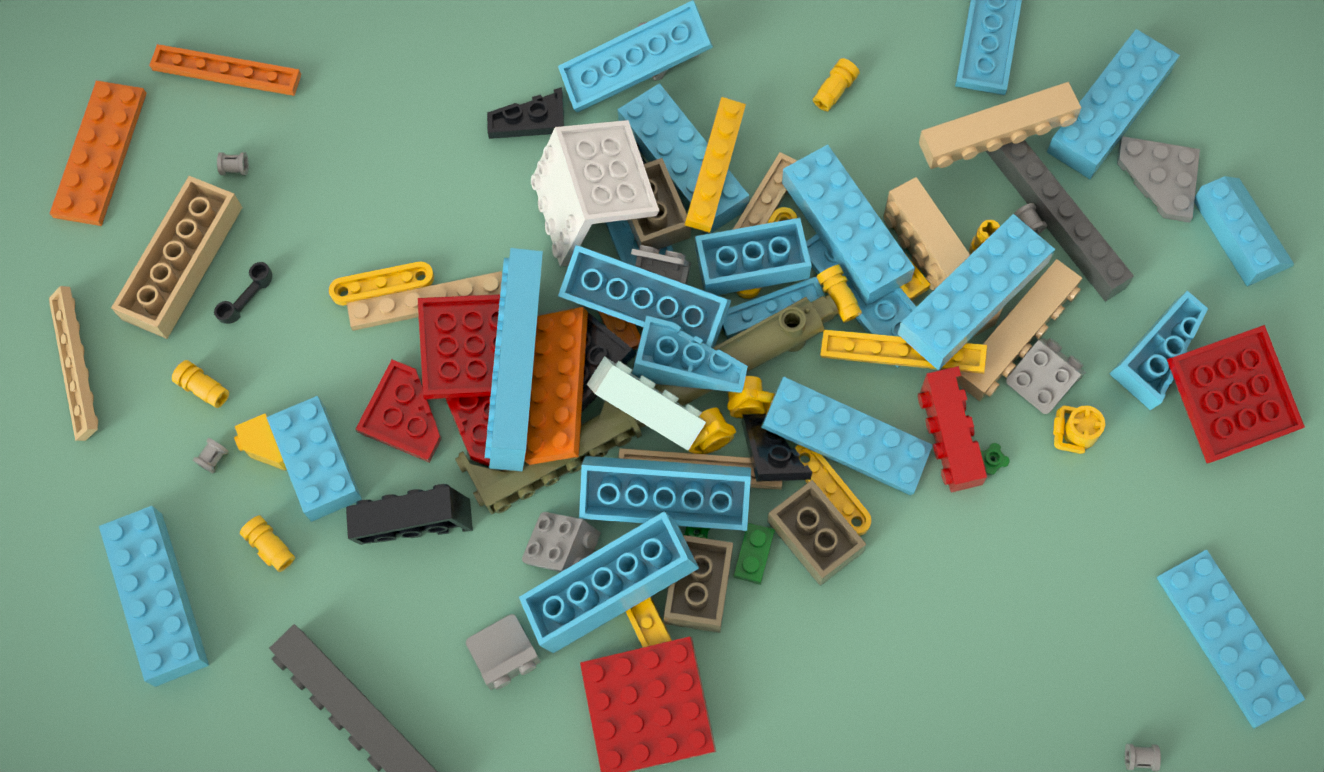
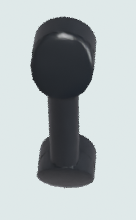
[214,262,272,324]

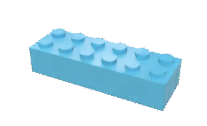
[1047,29,1180,179]
[617,83,749,234]
[782,144,915,306]
[898,214,1055,371]
[558,245,732,348]
[579,456,751,531]
[99,506,209,687]
[519,511,699,653]

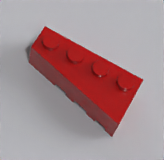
[918,366,987,493]

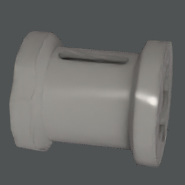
[217,152,249,175]
[1014,203,1047,234]
[192,438,229,474]
[1125,744,1161,772]

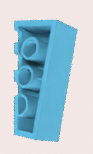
[1109,291,1208,410]

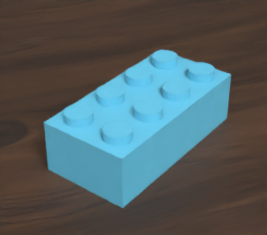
[695,218,812,295]
[267,396,362,522]

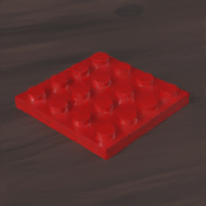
[417,294,500,399]
[1167,325,1305,463]
[580,636,716,772]

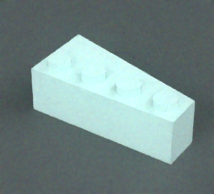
[587,356,706,450]

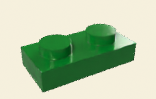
[734,523,775,585]

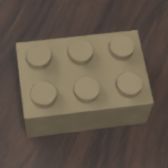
[627,158,691,250]
[767,480,866,586]
[664,535,733,633]

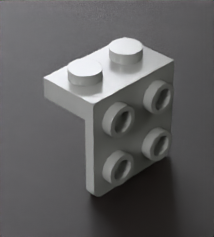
[631,245,691,284]
[1006,338,1086,414]
[522,512,601,573]
[466,614,541,690]

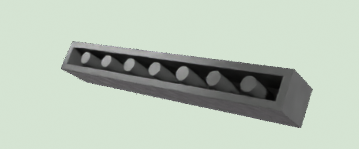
[986,140,1134,302]
[269,624,438,772]

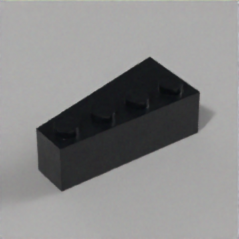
[346,484,473,545]

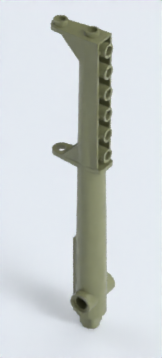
[455,295,838,515]

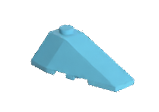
[632,316,748,393]

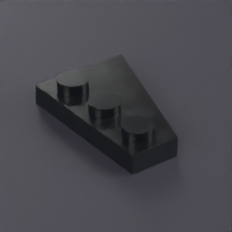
[487,87,564,139]
[741,414,812,482]

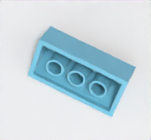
[1194,176,1294,287]

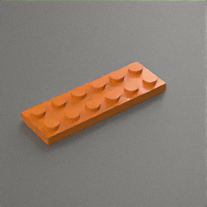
[49,80,147,226]
[524,307,588,465]

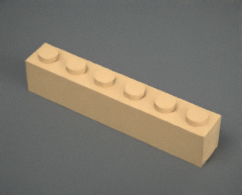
[919,82,1081,169]
[957,259,1082,401]

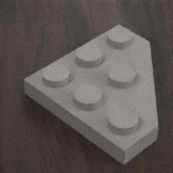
[1117,136,1200,223]

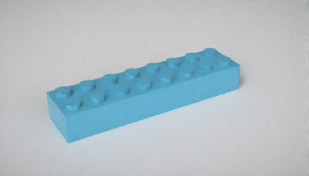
[485,248,543,471]

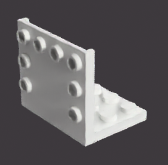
[531,120,659,267]

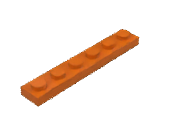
[149,44,302,96]

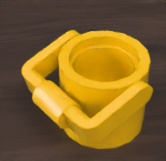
[727,376,775,419]
[1053,405,1105,454]
[689,407,736,455]

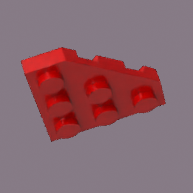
[355,359,441,463]
[445,396,490,466]

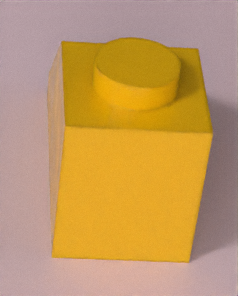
[234,413,287,471]

